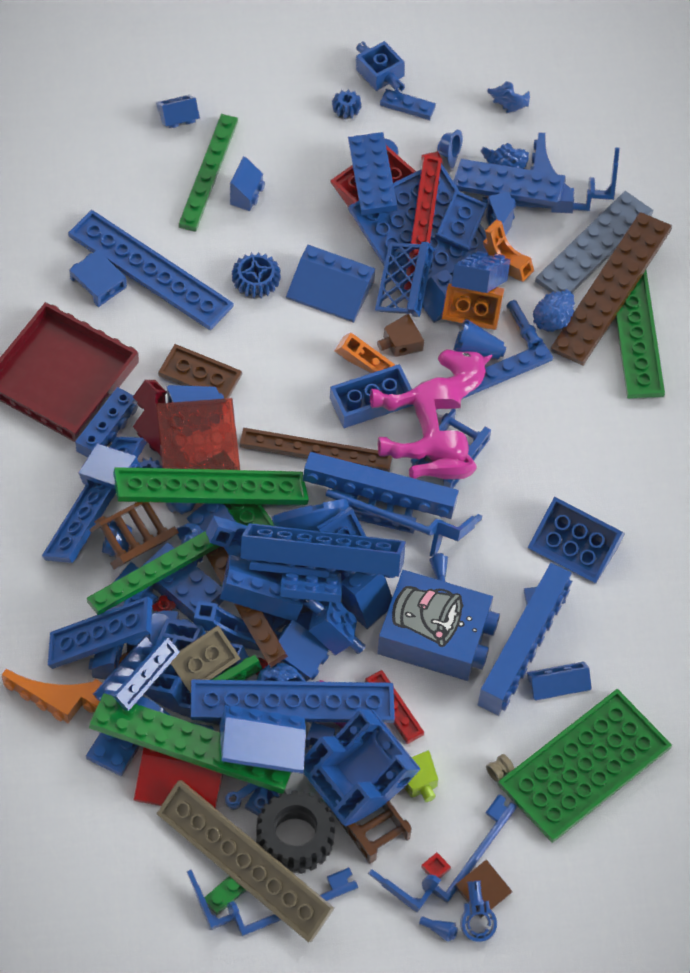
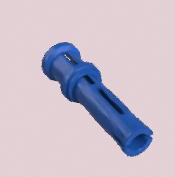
[506,300,543,349]

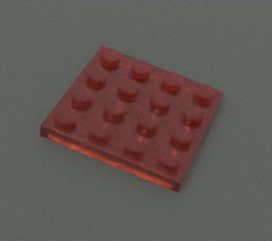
[156,398,240,470]

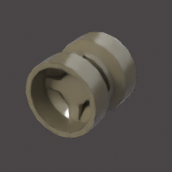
[486,754,514,782]

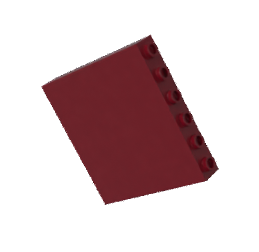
[0,302,139,442]

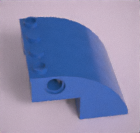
[144,619,249,725]
[303,709,420,826]

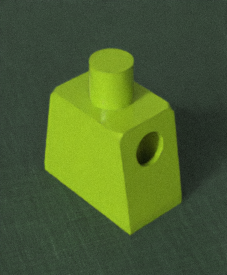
[404,750,438,802]

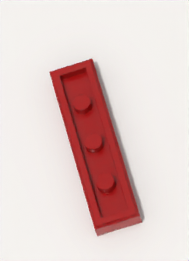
[365,670,424,744]

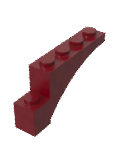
[133,380,192,469]

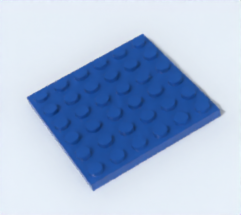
[348,163,489,297]

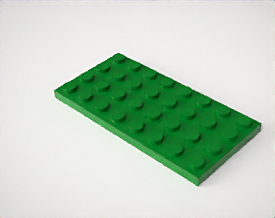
[498,688,672,843]

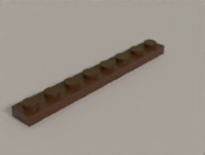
[240,427,392,472]
[206,546,288,667]

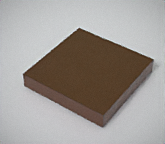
[454,859,513,918]

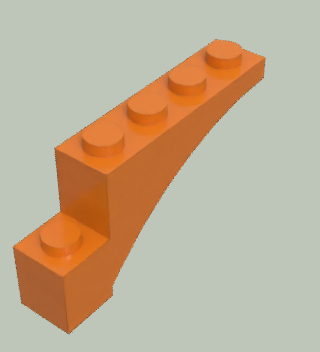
[2,668,102,723]

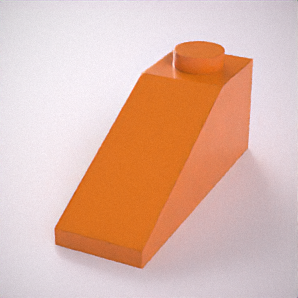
[334,332,395,373]

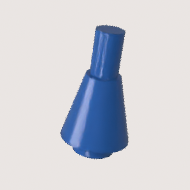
[429,553,448,582]
[419,916,458,942]

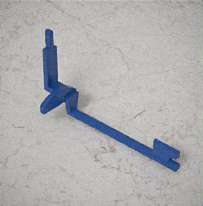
[482,147,620,211]
[326,489,483,557]
[368,794,517,912]
[187,867,358,936]

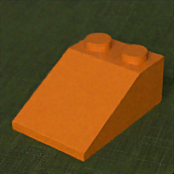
[442,283,504,330]

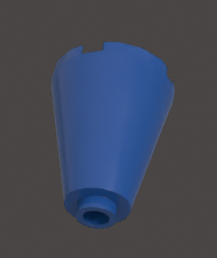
[453,319,507,360]

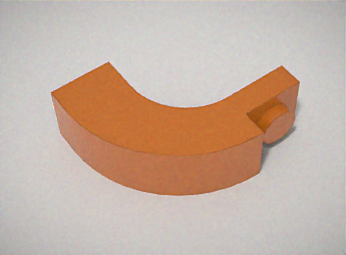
[483,220,534,282]

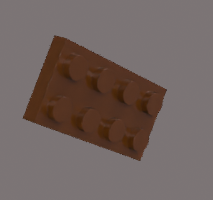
[158,344,242,403]

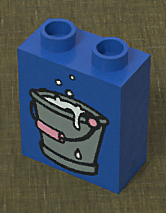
[377,569,500,681]

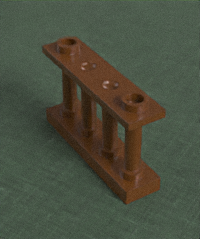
[90,502,179,570]
[324,801,412,864]

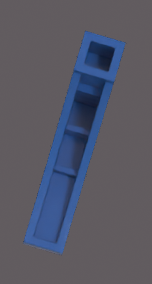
[530,132,574,214]
[194,601,281,651]

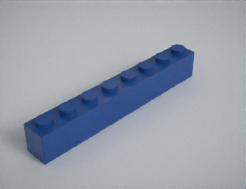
[303,452,459,519]

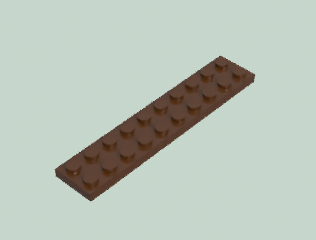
[551,212,672,366]

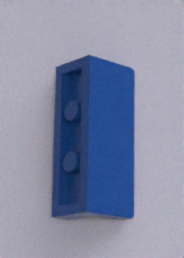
[527,661,592,700]

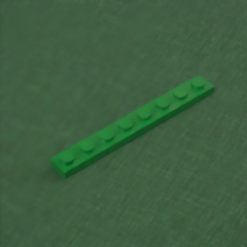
[179,114,238,232]
[87,531,220,615]

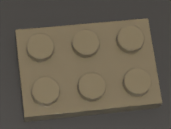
[170,625,241,693]

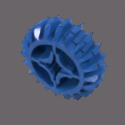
[232,252,281,298]

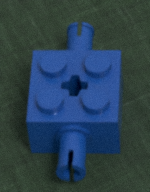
[356,41,405,93]
[303,599,366,655]

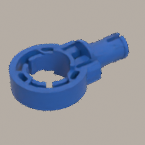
[460,880,497,942]

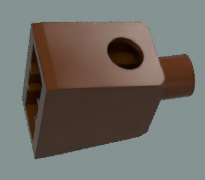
[377,314,424,357]

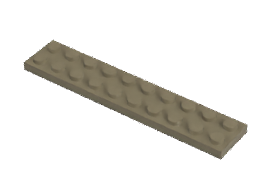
[156,780,335,943]

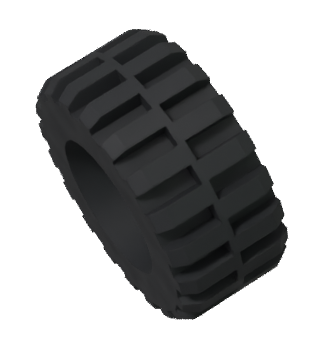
[256,790,335,874]

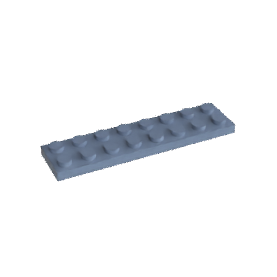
[535,191,653,293]

